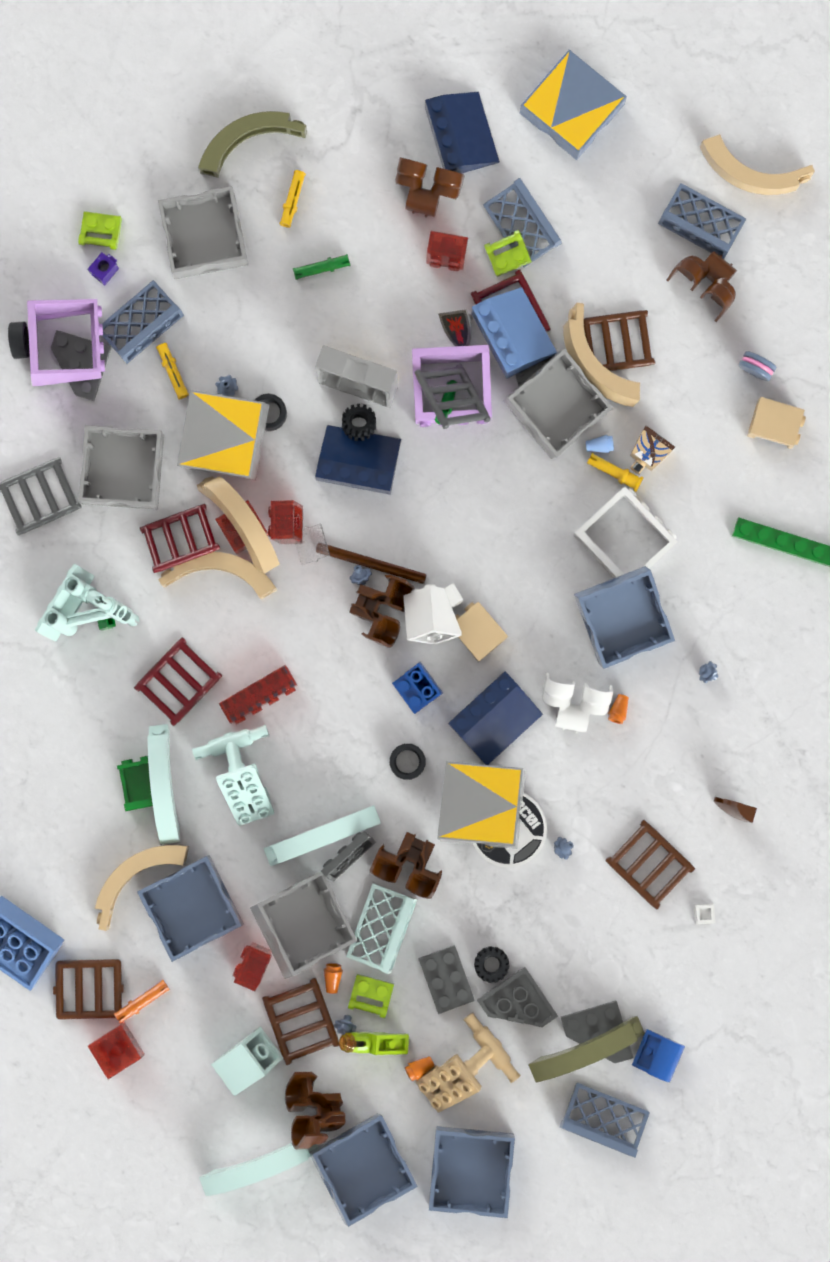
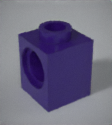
[87,252,119,286]

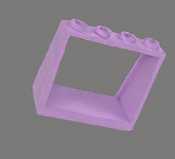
[27,299,105,386]
[412,345,492,427]

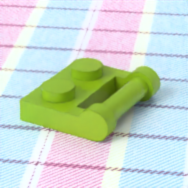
[78,211,122,250]
[484,230,532,277]
[348,974,394,1018]

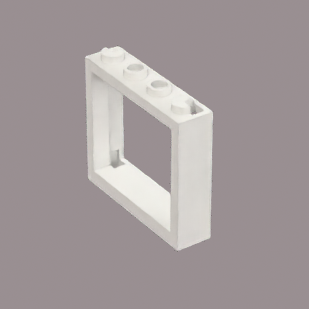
[573,487,677,578]

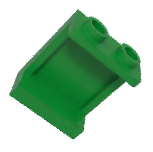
[117,756,153,812]

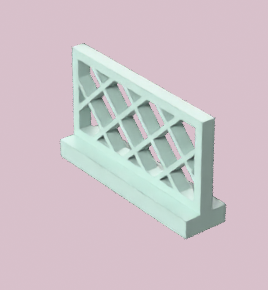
[346,883,418,974]

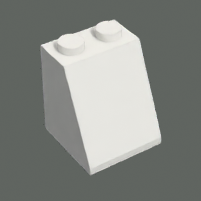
[404,584,462,645]

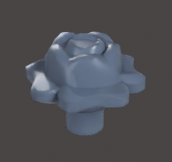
[215,375,238,396]
[349,565,372,585]
[699,661,718,683]
[554,837,574,860]
[334,1015,357,1036]

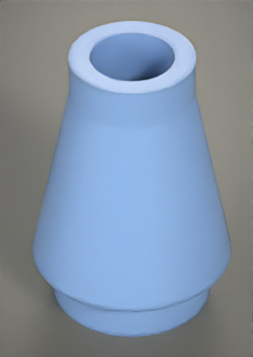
[586,434,614,453]

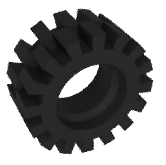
[342,404,376,441]
[474,946,510,983]

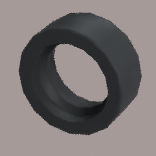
[8,321,30,359]
[254,393,287,431]
[389,744,426,780]

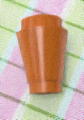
[608,694,629,724]
[324,963,343,994]
[404,1056,435,1081]

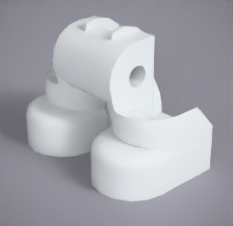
[542,673,613,733]

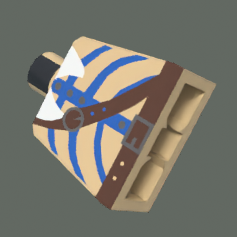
[630,426,675,474]

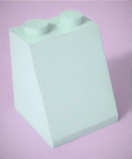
[211,1026,283,1096]

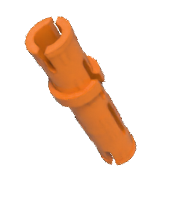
[114,980,170,1024]

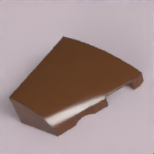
[714,797,757,823]

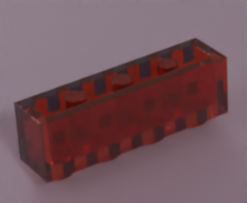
[219,665,298,725]

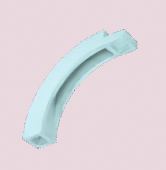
[148,724,180,845]
[263,805,381,866]
[199,1143,318,1196]

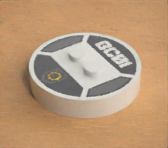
[472,793,547,867]

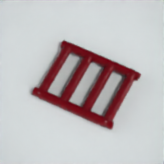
[471,270,551,332]
[140,504,220,573]
[134,637,223,726]

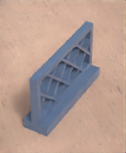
[483,178,562,268]
[658,183,746,259]
[102,280,184,364]
[559,1083,650,1158]

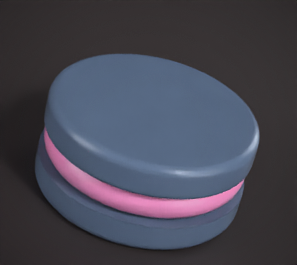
[738,351,777,381]

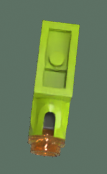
[339,1032,409,1055]

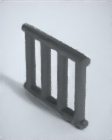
[414,364,491,429]
[0,457,82,535]

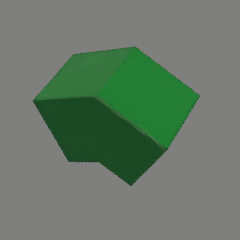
[97,618,116,631]

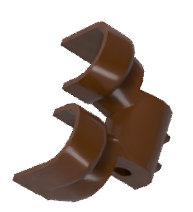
[395,157,465,218]
[666,251,737,322]
[349,575,415,648]
[369,832,442,899]
[285,1072,346,1150]

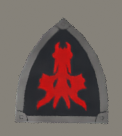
[438,309,473,347]

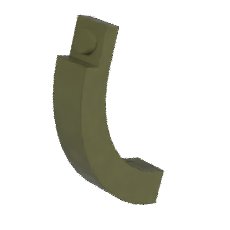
[198,111,307,178]
[528,1016,645,1083]

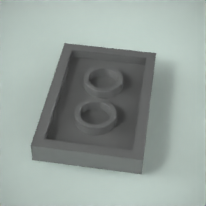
[321,831,376,882]
[418,945,475,1014]

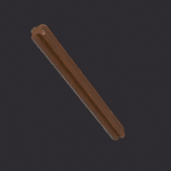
[316,543,427,584]

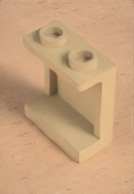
[747,397,806,449]
[455,601,508,662]

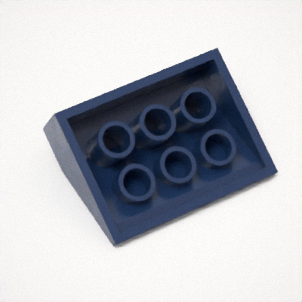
[425,92,500,174]
[315,425,402,495]
[448,671,543,765]

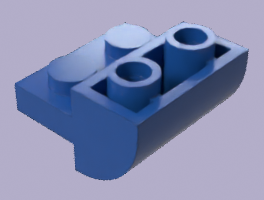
[392,662,443,714]
[632,1029,685,1082]

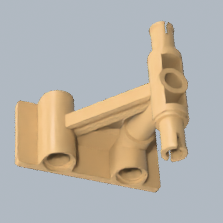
[415,1012,521,1112]

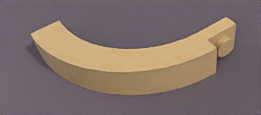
[700,134,815,195]
[563,303,640,407]
[197,476,280,574]
[158,552,277,600]
[95,845,189,931]

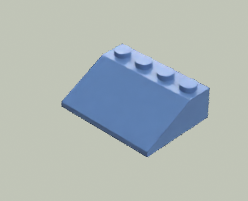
[471,287,557,379]
[0,896,65,991]

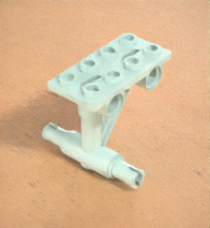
[35,564,139,641]
[192,725,274,826]

